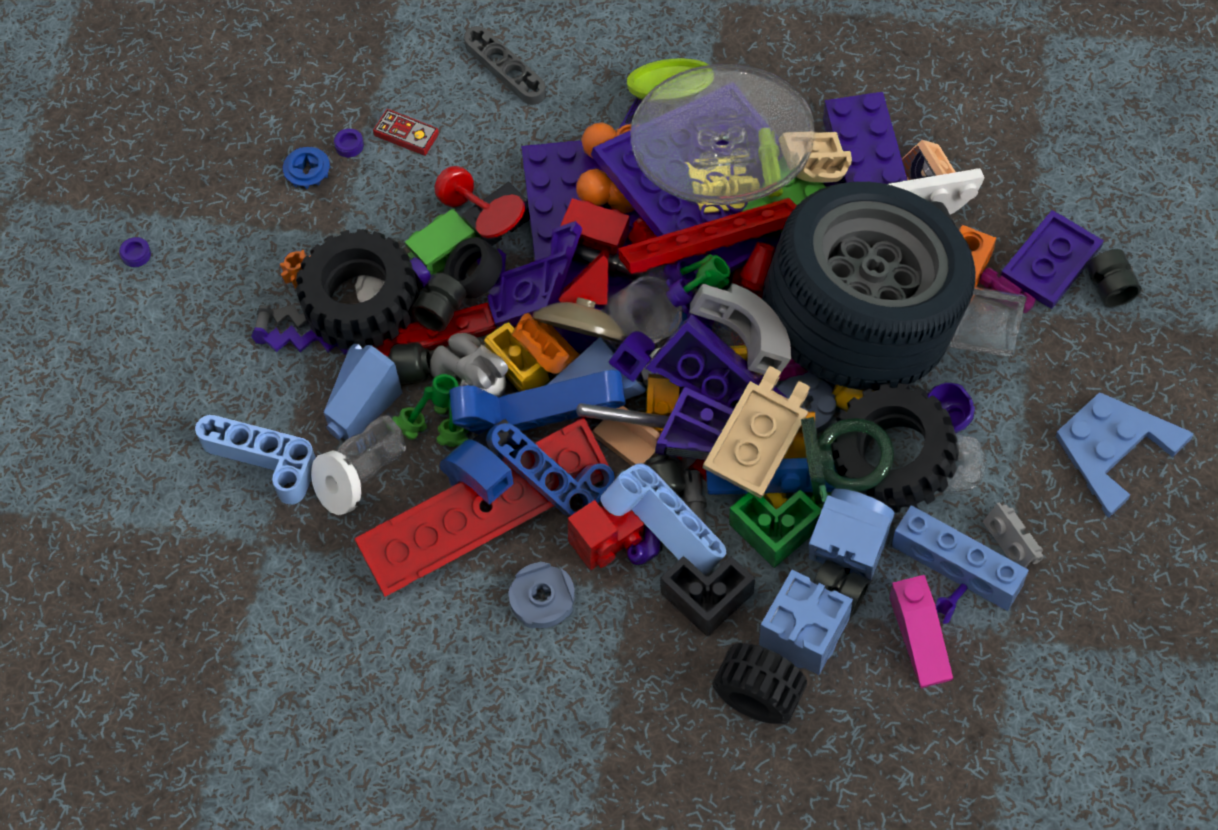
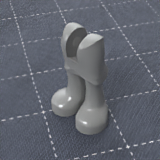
[430,333,508,389]

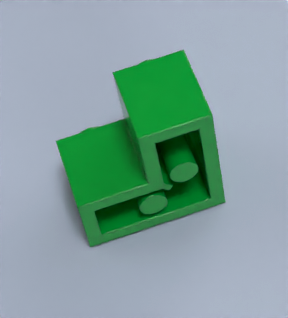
[729,490,822,568]

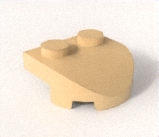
[779,132,852,182]

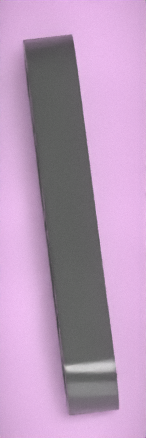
[464,26,546,105]

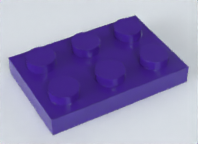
[1000,210,1104,309]

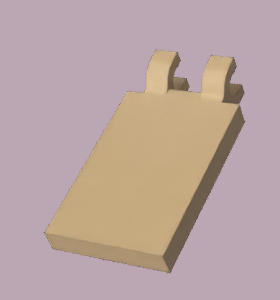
[703,365,810,499]

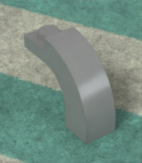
[690,283,791,375]

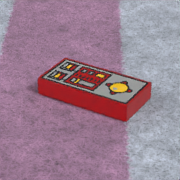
[373,109,439,156]

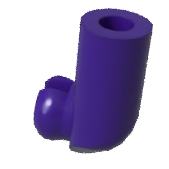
[627,525,660,565]

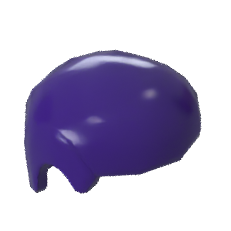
[927,382,975,433]

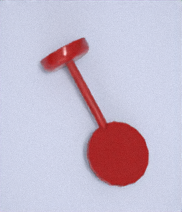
[434,166,525,238]

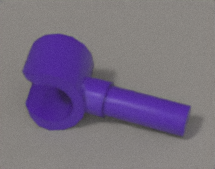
[935,583,968,624]

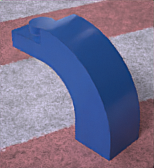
[440,439,514,505]

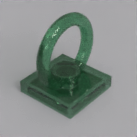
[801,417,894,505]

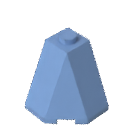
[547,337,647,399]
[324,344,402,444]

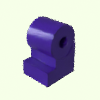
[608,331,655,382]

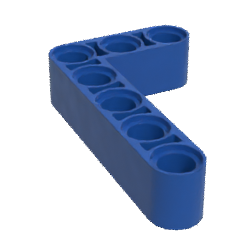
[449,370,626,435]

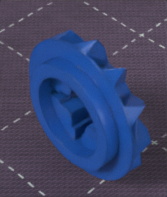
[283,147,331,190]

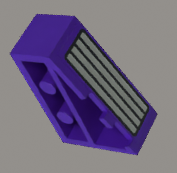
[655,387,734,460]

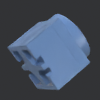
[809,489,894,581]
[759,570,853,675]

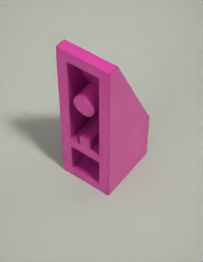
[889,575,953,688]

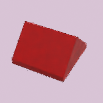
[558,249,609,305]

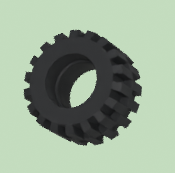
[712,643,807,724]

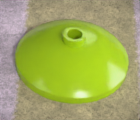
[627,58,714,107]

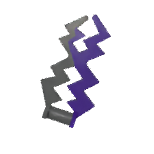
[251,304,348,355]

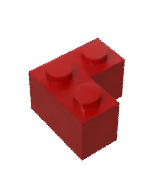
[568,500,644,571]

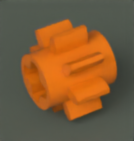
[280,250,311,289]

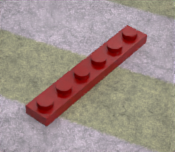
[618,198,797,274]

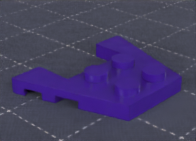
[477,221,582,327]

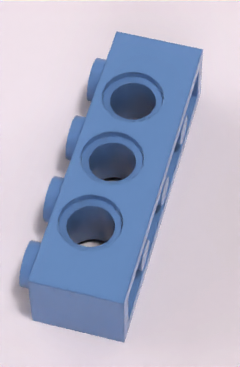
[892,505,1029,611]

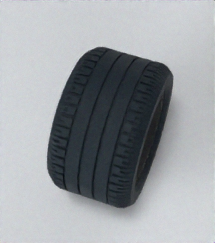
[762,182,976,391]

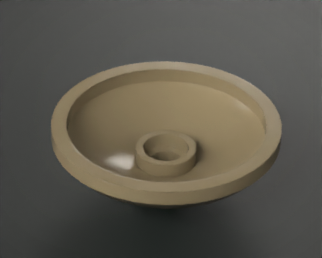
[532,297,626,343]

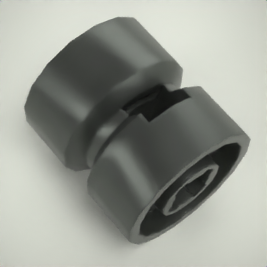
[1087,249,1142,307]
[411,273,467,332]
[814,559,870,619]

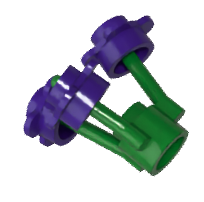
[664,254,730,326]

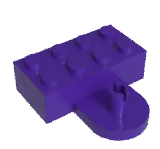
[823,92,908,187]

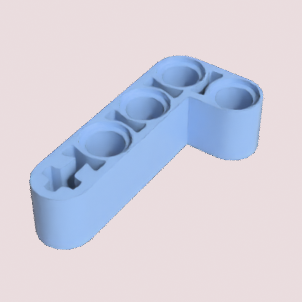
[195,415,316,504]
[601,463,726,576]

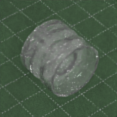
[601,276,682,348]

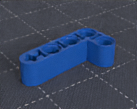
[486,423,615,517]

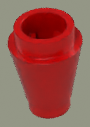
[740,242,774,291]

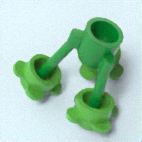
[391,374,469,447]

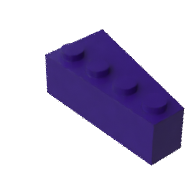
[645,314,788,409]

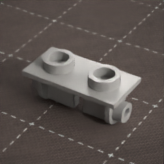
[983,502,1044,568]

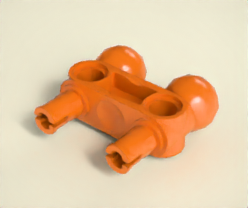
[576,122,639,213]

